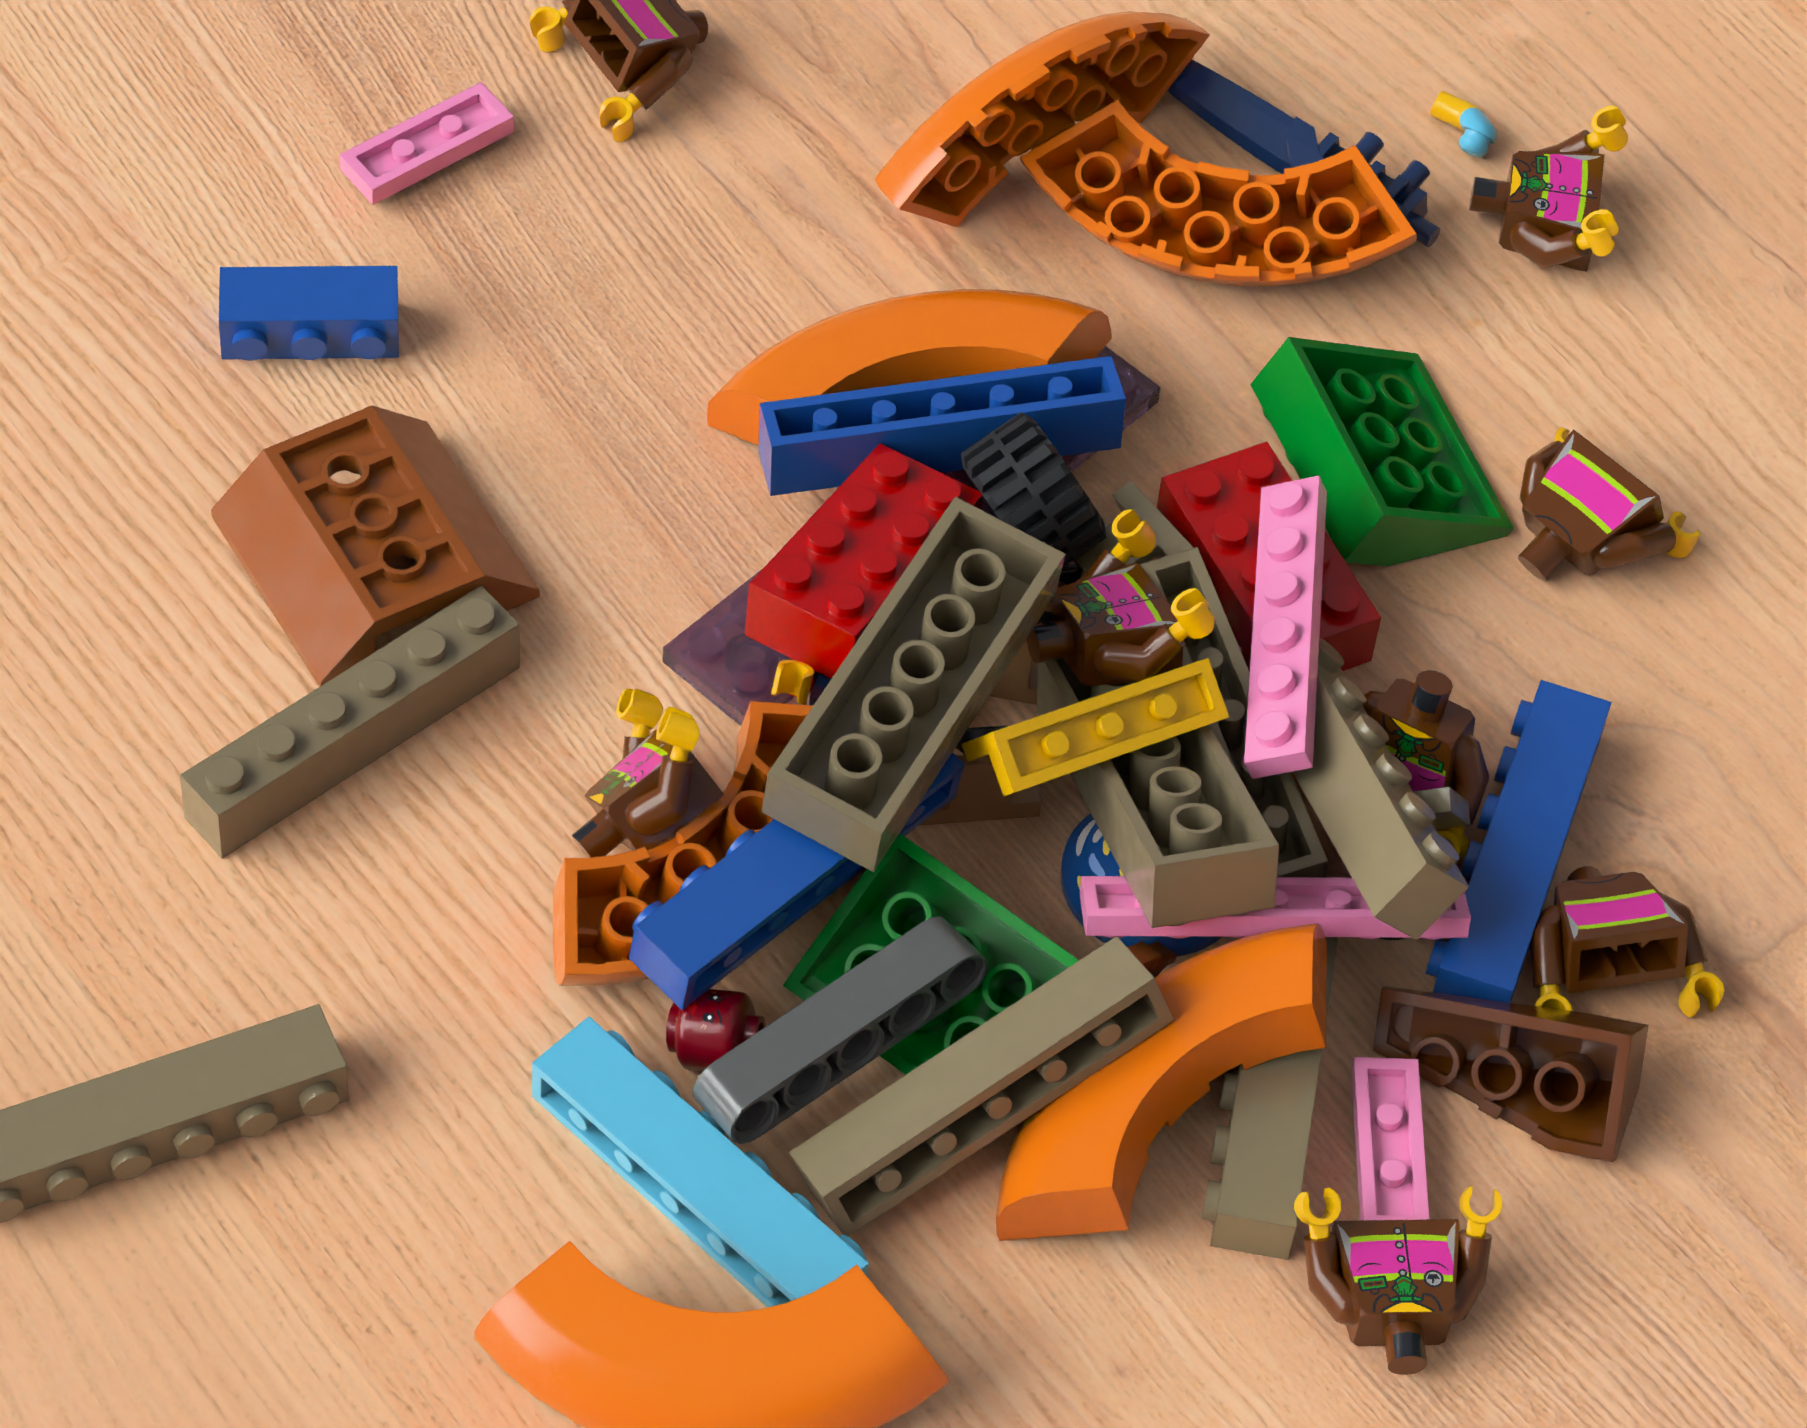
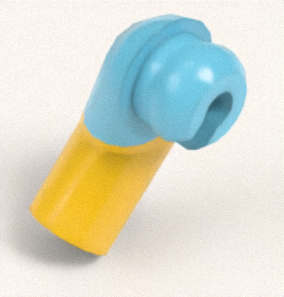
[1430,90,1497,158]

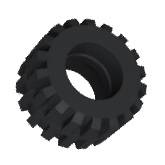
[961,412,1107,568]

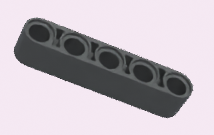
[693,916,988,1144]

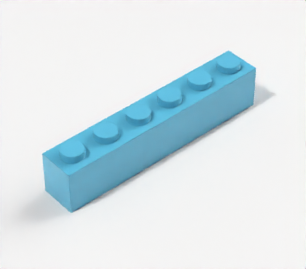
[532,1017,869,1307]

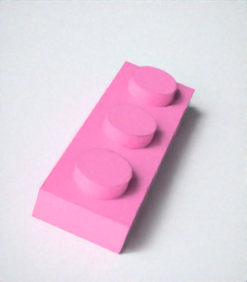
[340,82,514,205]
[1351,1057,1429,1220]

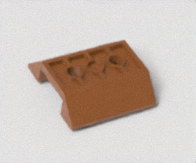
[211,406,540,687]

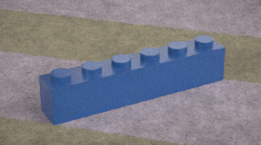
[758,356,1126,496]
[1425,680,1612,1003]
[629,752,965,1010]

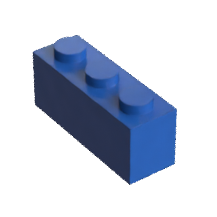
[219,266,399,361]

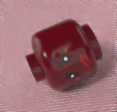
[666,989,766,1072]

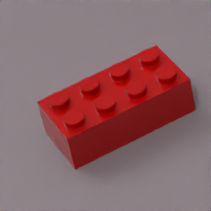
[1157,441,1381,672]
[745,443,983,679]

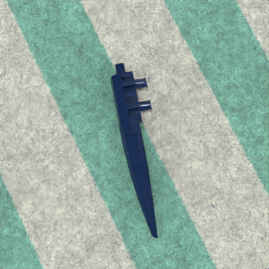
[1167,59,1441,247]

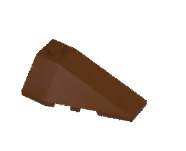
[1373,986,1649,1162]

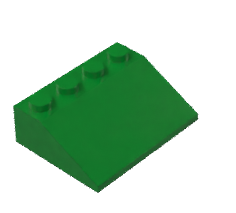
[1250,337,1514,566]
[783,833,1079,1075]

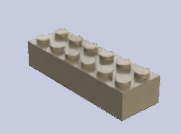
[762,497,1065,872]
[1037,658,1279,928]

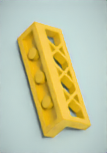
[962,658,1229,797]

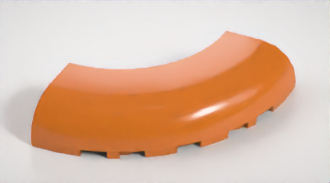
[875,11,1210,227]
[1020,100,1417,286]
[707,289,1112,446]
[553,701,814,986]
[996,923,1327,1241]
[474,1241,950,1428]

